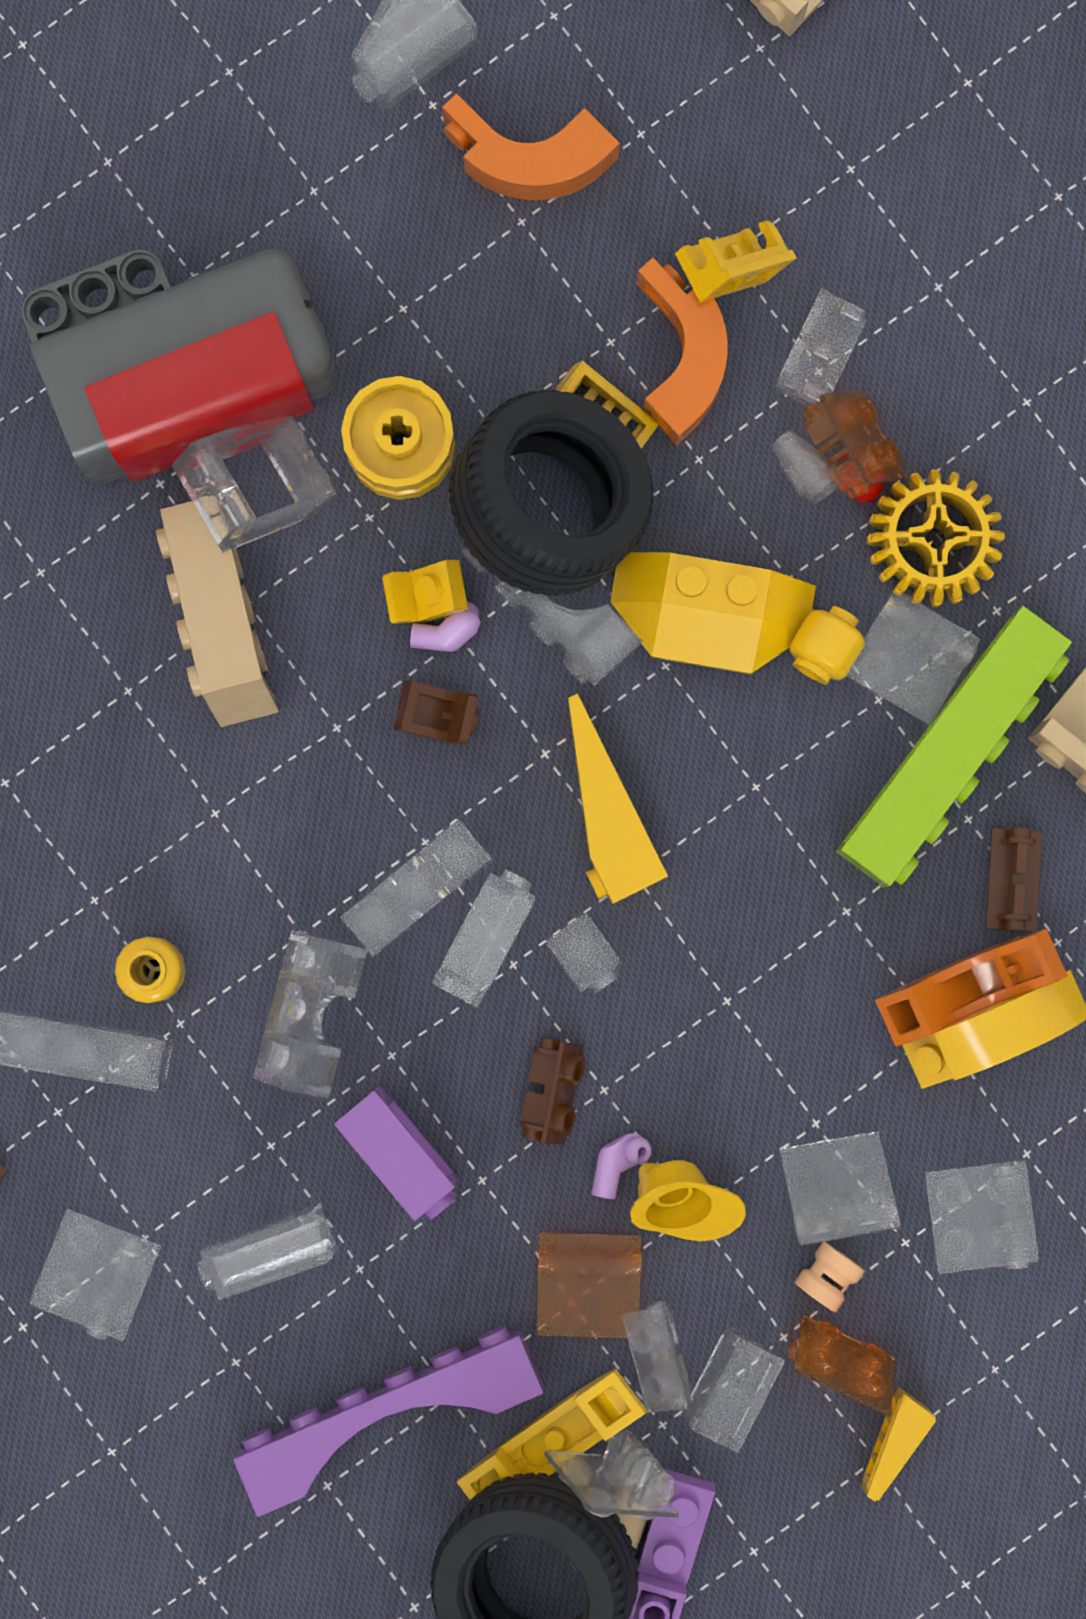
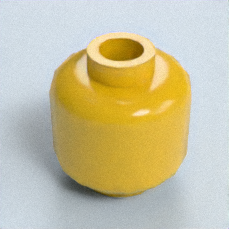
[789,606,865,685]
[114,937,186,1004]

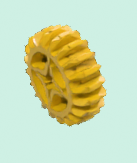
[866,470,1005,607]

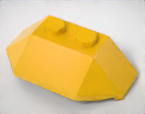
[610,552,816,674]

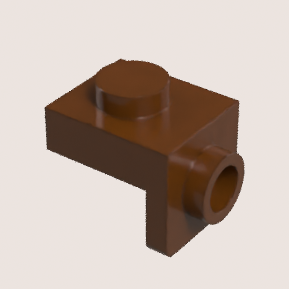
[393,680,479,744]

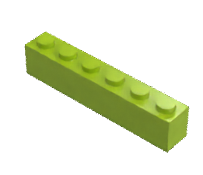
[835,606,1072,888]

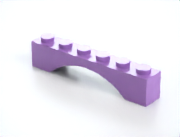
[233,1326,543,1517]

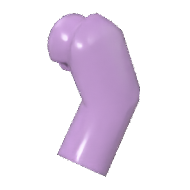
[410,602,481,652]
[591,1133,652,1199]

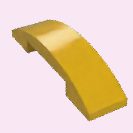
[457,1368,647,1500]

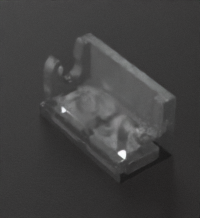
[774,288,867,412]
[680,1325,786,1453]

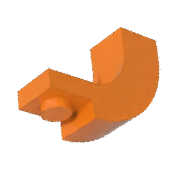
[442,93,620,201]
[636,257,728,446]
[875,928,1068,1047]

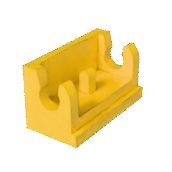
[675,220,797,302]

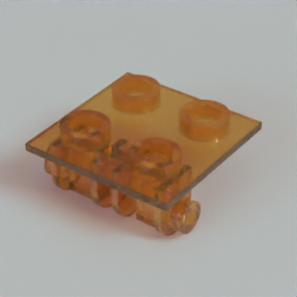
[802,390,906,500]
[536,1232,642,1338]
[786,1315,895,1416]

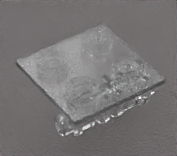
[846,589,981,726]
[779,1131,901,1246]
[925,1160,1039,1274]
[29,1208,162,1341]
[544,1429,680,1520]

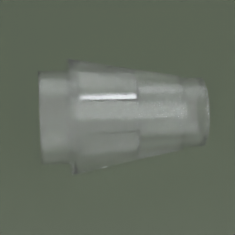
[771,429,842,505]

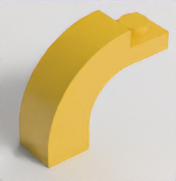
[902,970,1086,1089]

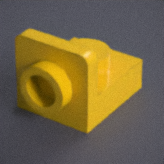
[382,560,468,624]

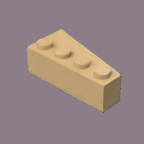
[156,494,279,727]

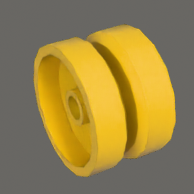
[341,376,456,500]

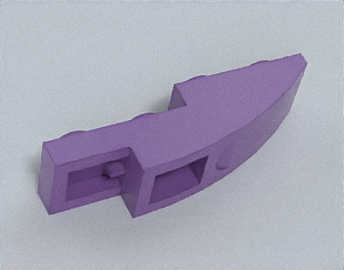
[629,1469,716,1619]

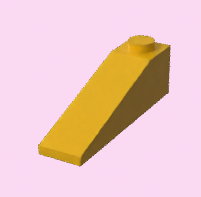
[568,693,668,904]

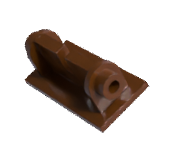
[985,828,1043,932]
[519,1037,585,1144]

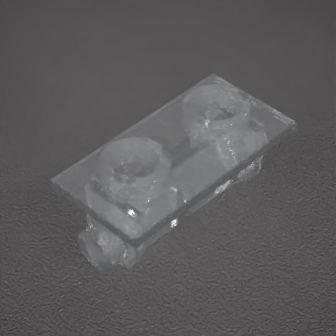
[621,1300,694,1413]

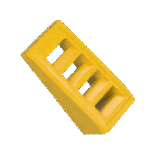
[555,361,659,448]
[861,1386,936,1502]

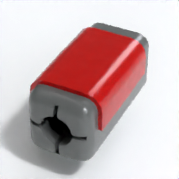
[21,247,339,487]

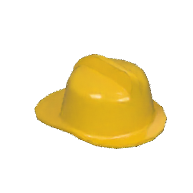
[630,1160,746,1242]

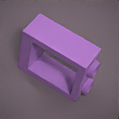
[334,1085,458,1221]

